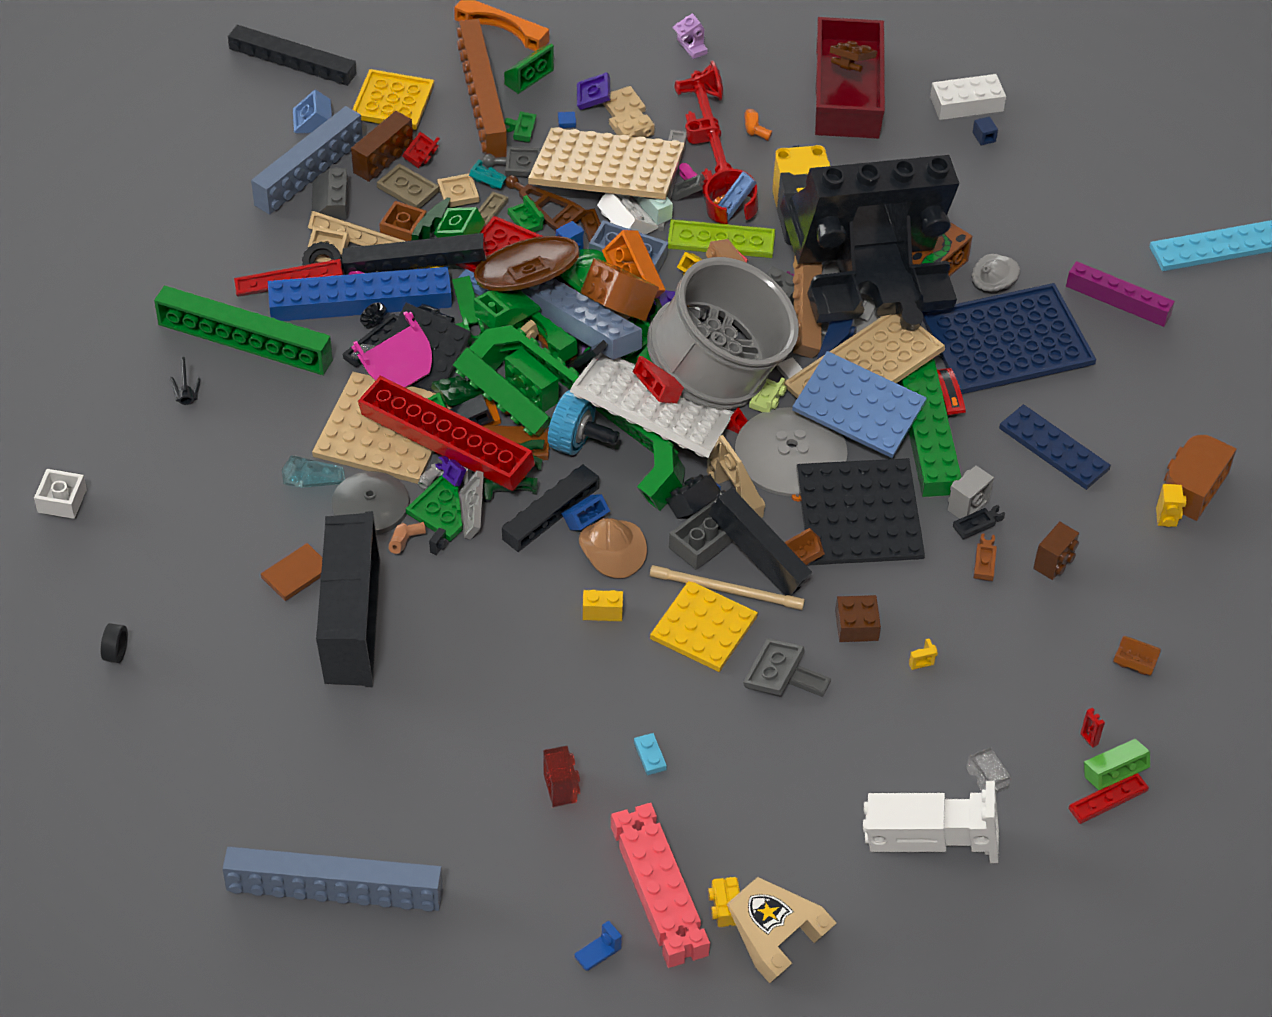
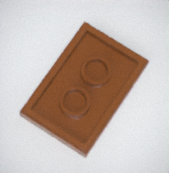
[261,543,322,601]

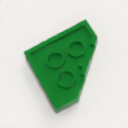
[406,474,463,541]

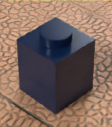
[972,116,998,146]

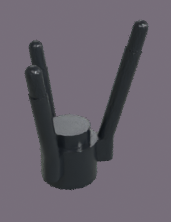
[170,357,201,405]

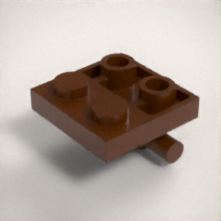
[830,41,877,72]

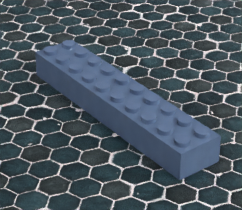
[223,847,443,911]

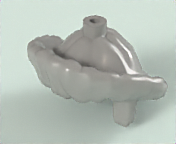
[971,254,1020,292]

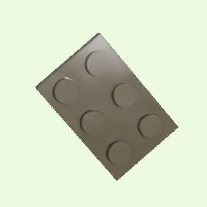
[377,164,439,208]

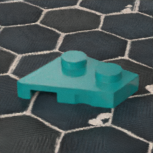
[469,159,507,189]

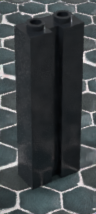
[709,487,812,596]

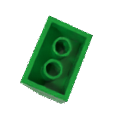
[504,44,554,94]

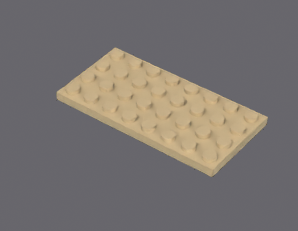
[785,314,945,398]

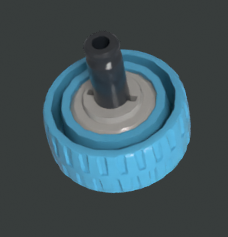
[548,390,620,455]

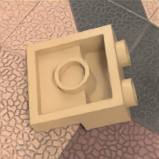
[609,109,655,138]
[308,226,350,263]

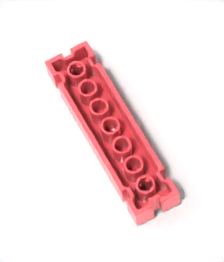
[611,803,710,968]

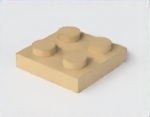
[603,86,646,117]
[437,174,479,207]

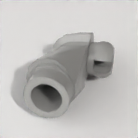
[418,464,444,489]

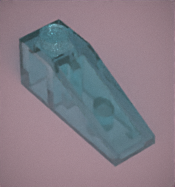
[282,455,345,488]

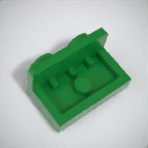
[507,195,544,232]

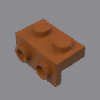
[784,528,824,565]
[1113,636,1161,675]

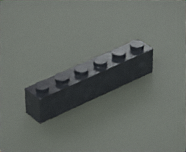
[502,464,599,552]

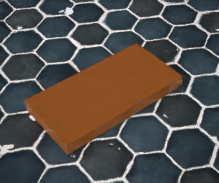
[483,425,549,460]

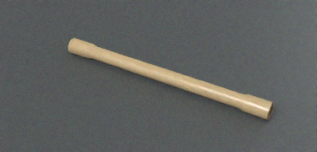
[650,565,805,610]

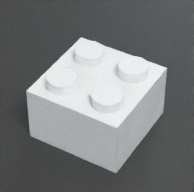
[34,469,87,519]

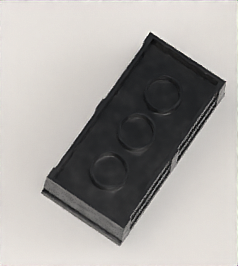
[316,511,380,687]

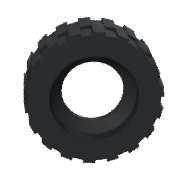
[302,242,343,269]

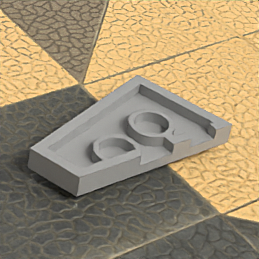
[458,471,484,540]

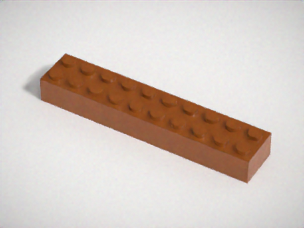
[457,19,507,158]

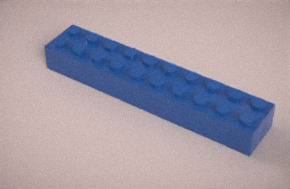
[268,267,452,321]

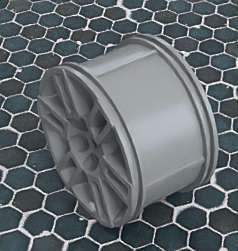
[647,257,799,409]

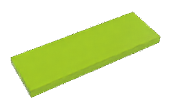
[668,219,775,258]

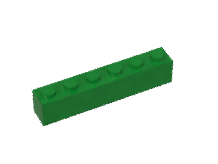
[453,348,552,437]

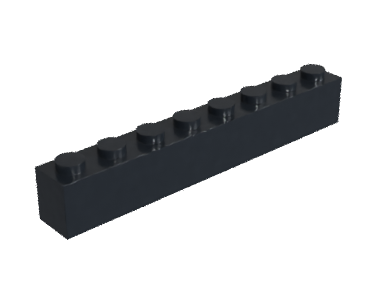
[228,24,357,86]
[342,233,486,275]

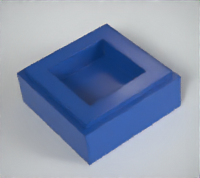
[558,111,576,128]

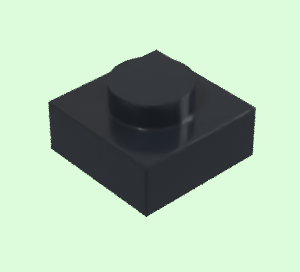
[429,528,447,556]

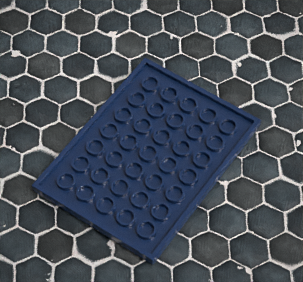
[921,283,1097,394]

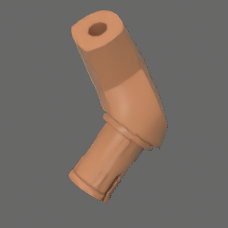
[389,522,426,554]

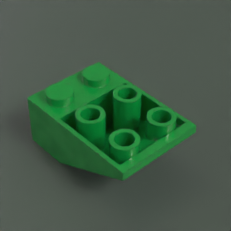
[473,290,541,328]

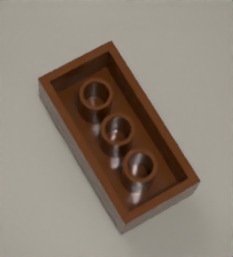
[351,111,413,182]

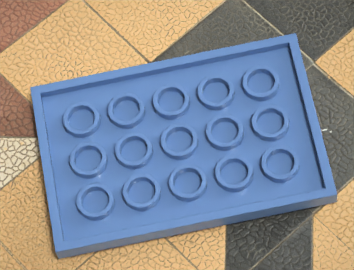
[792,351,927,458]

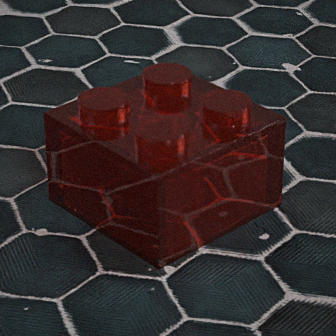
[543,746,580,807]

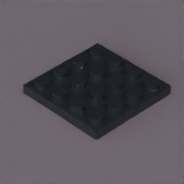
[386,303,472,393]

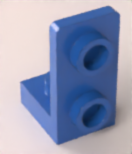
[574,921,622,971]

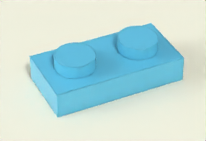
[634,733,667,775]

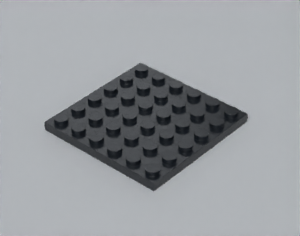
[796,458,925,565]

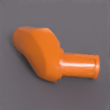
[744,109,773,141]

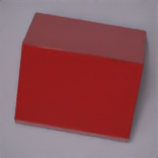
[726,408,748,434]

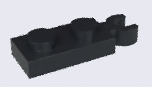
[953,505,1005,540]

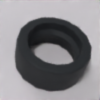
[100,623,128,663]

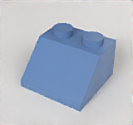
[293,89,332,133]

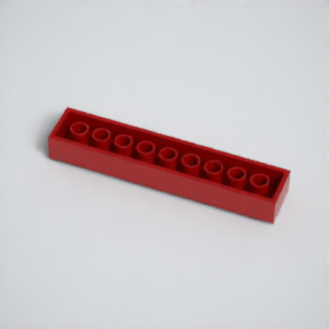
[358,375,535,491]

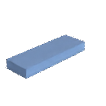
[718,171,757,221]

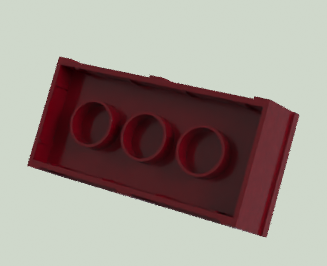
[815,17,885,139]

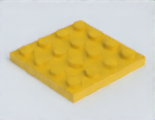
[352,69,434,130]
[650,581,758,672]

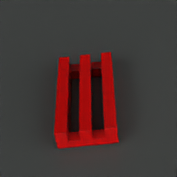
[1080,707,1105,748]

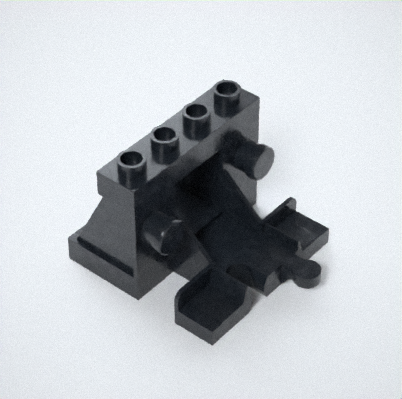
[780,154,960,330]

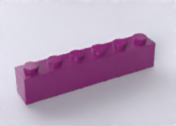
[1066,261,1175,327]

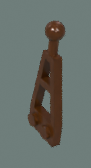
[505,175,586,231]

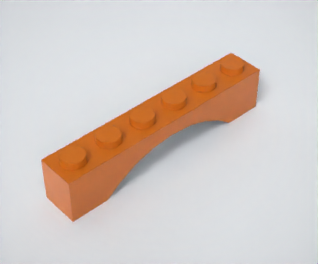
[454,0,549,51]

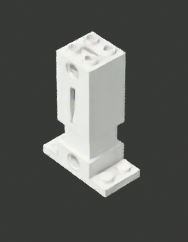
[863,781,999,863]

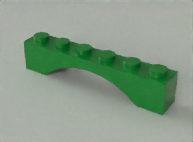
[518,311,578,362]

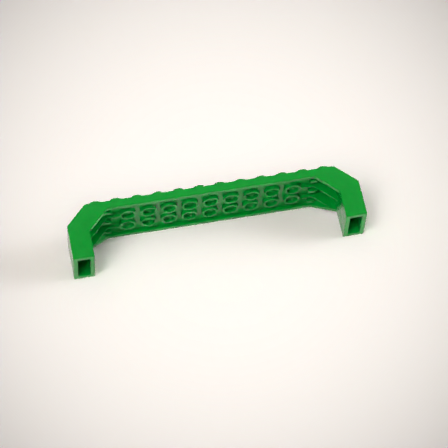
[469,325,685,511]

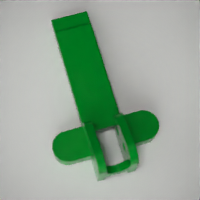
[452,276,490,346]

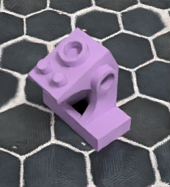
[673,13,708,59]

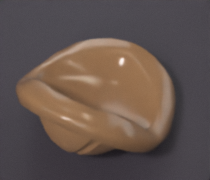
[579,518,647,578]

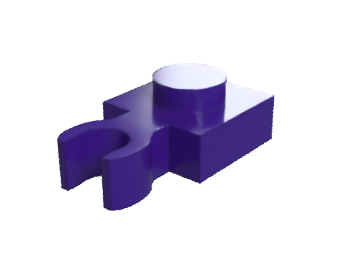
[435,456,467,486]

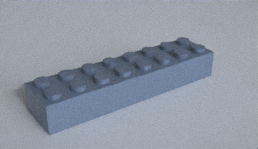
[251,106,363,215]
[522,278,642,360]

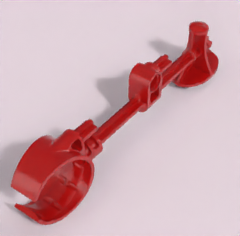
[674,61,758,224]

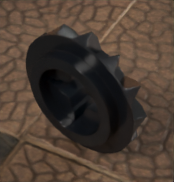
[360,302,387,328]

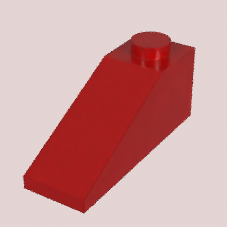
[633,356,684,403]

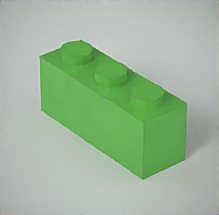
[1084,739,1150,790]

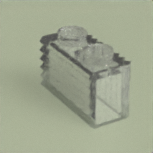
[966,747,1011,794]

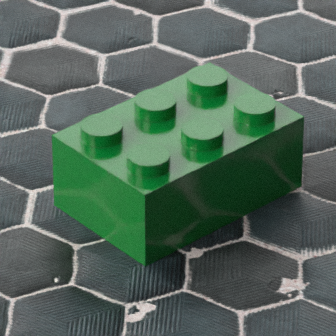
[505,347,559,412]

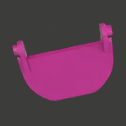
[351,312,432,388]

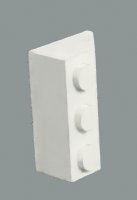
[597,193,658,234]

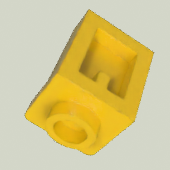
[909,638,938,670]

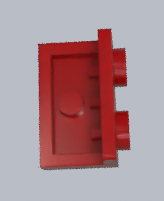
[402,131,440,168]

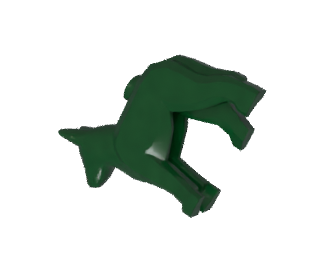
[482,439,545,502]

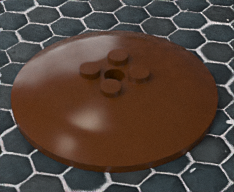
[474,236,580,291]

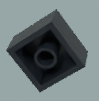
[665,474,721,518]

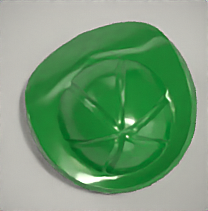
[559,249,607,302]

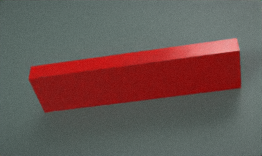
[1068,773,1149,824]

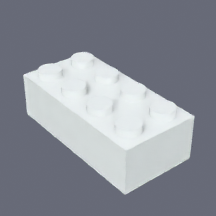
[930,74,1006,120]

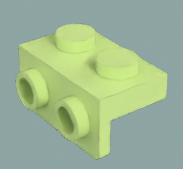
[749,378,787,413]

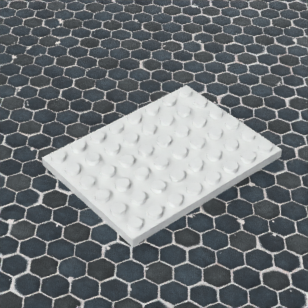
[570,353,734,458]

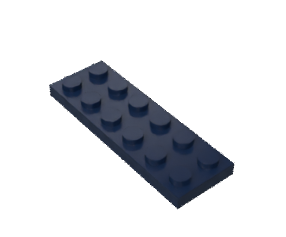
[999,404,1111,490]

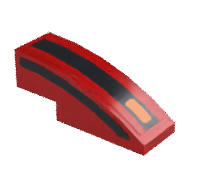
[937,368,966,415]

